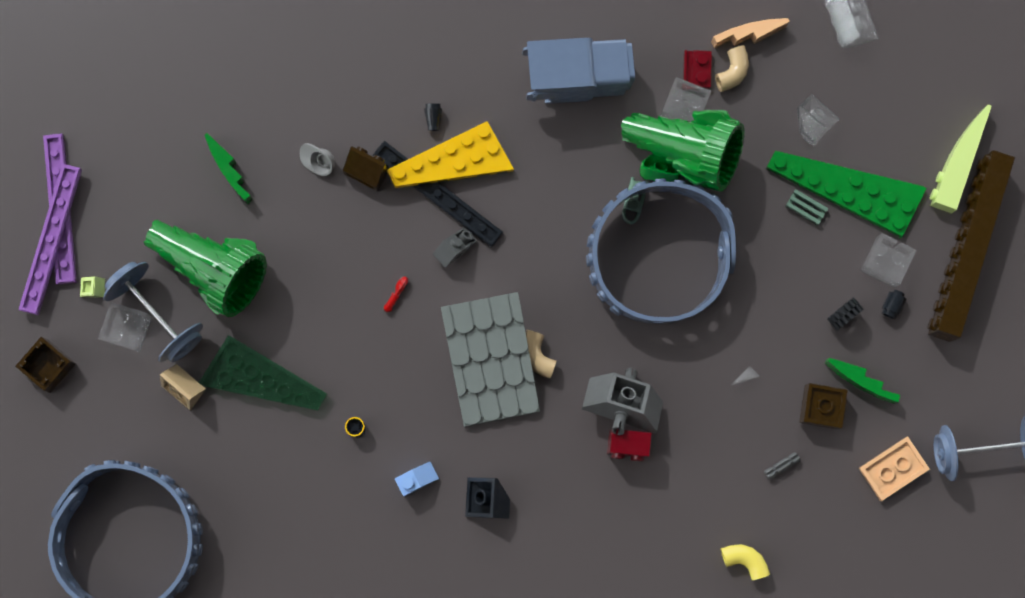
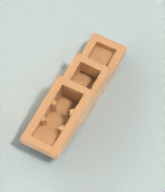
[711,18,790,48]

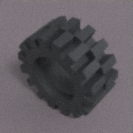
[827,297,864,331]

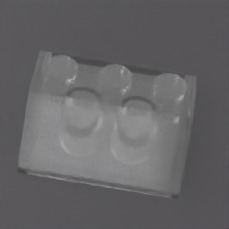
[825,0,879,48]

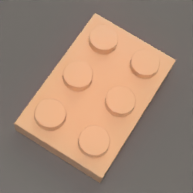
[858,436,929,501]

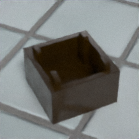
[15,337,76,393]
[799,383,848,429]

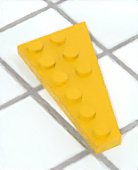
[387,121,514,188]

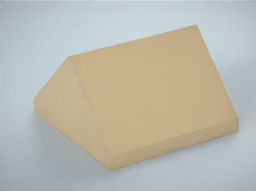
[160,364,206,410]

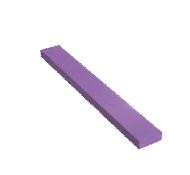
[43,133,77,285]
[18,164,82,315]

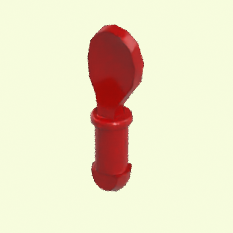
[384,276,409,312]

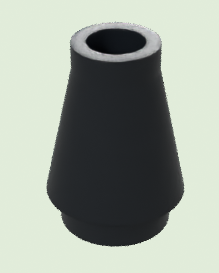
[424,103,442,131]

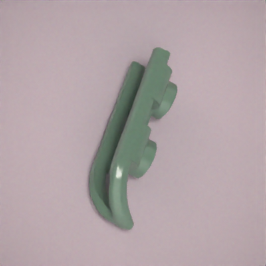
[622,177,649,225]

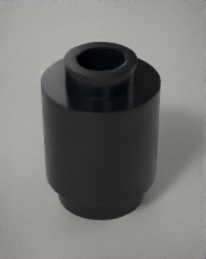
[881,290,907,319]

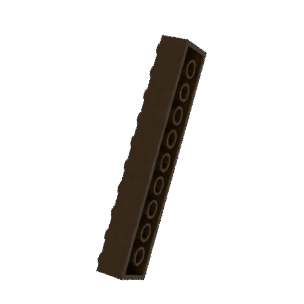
[927,150,1015,342]

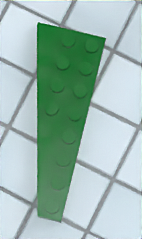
[766,150,927,238]

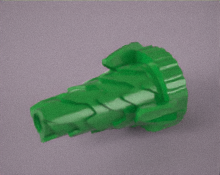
[621,110,745,192]
[144,220,267,317]

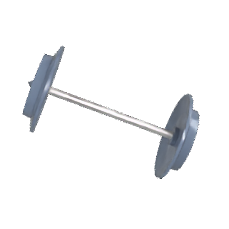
[103,262,203,363]
[933,416,1025,481]

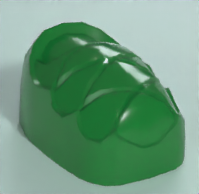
[639,154,680,182]

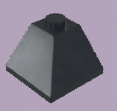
[465,477,510,519]

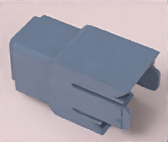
[522,38,635,104]

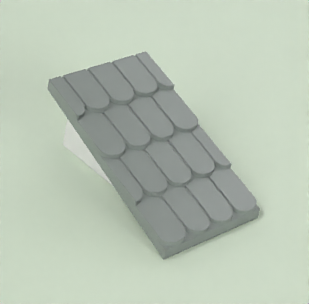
[441,292,540,427]

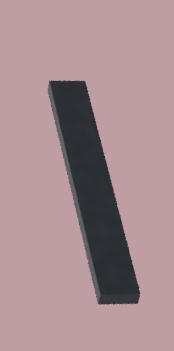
[373,141,503,248]

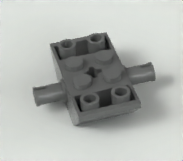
[582,368,663,435]

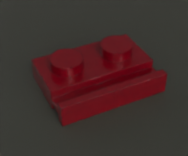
[683,50,712,89]

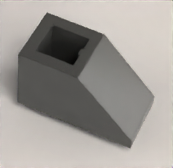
[433,227,477,268]

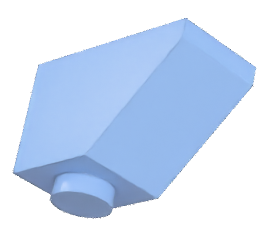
[395,462,439,497]

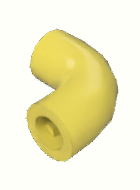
[720,544,770,580]

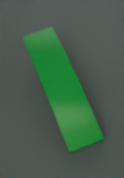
[204,133,253,204]
[825,358,900,404]

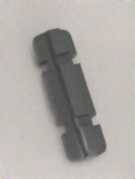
[764,452,800,479]

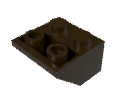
[343,146,387,192]

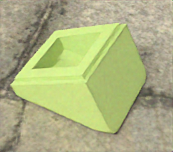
[80,277,105,298]

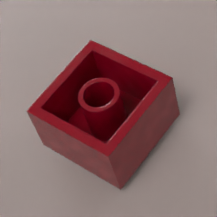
[607,429,651,461]

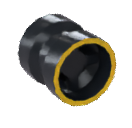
[345,417,366,438]

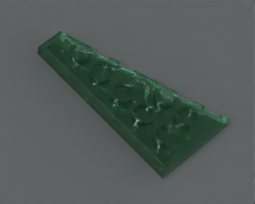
[199,335,328,411]

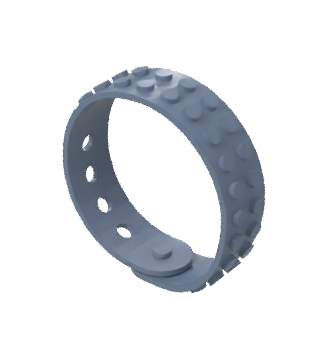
[586,179,736,324]
[48,460,203,598]

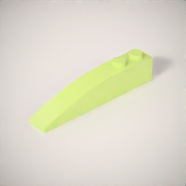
[930,105,992,214]

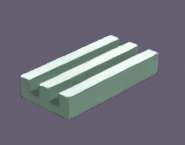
[785,189,828,225]

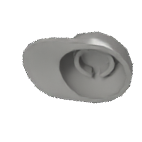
[300,143,335,176]

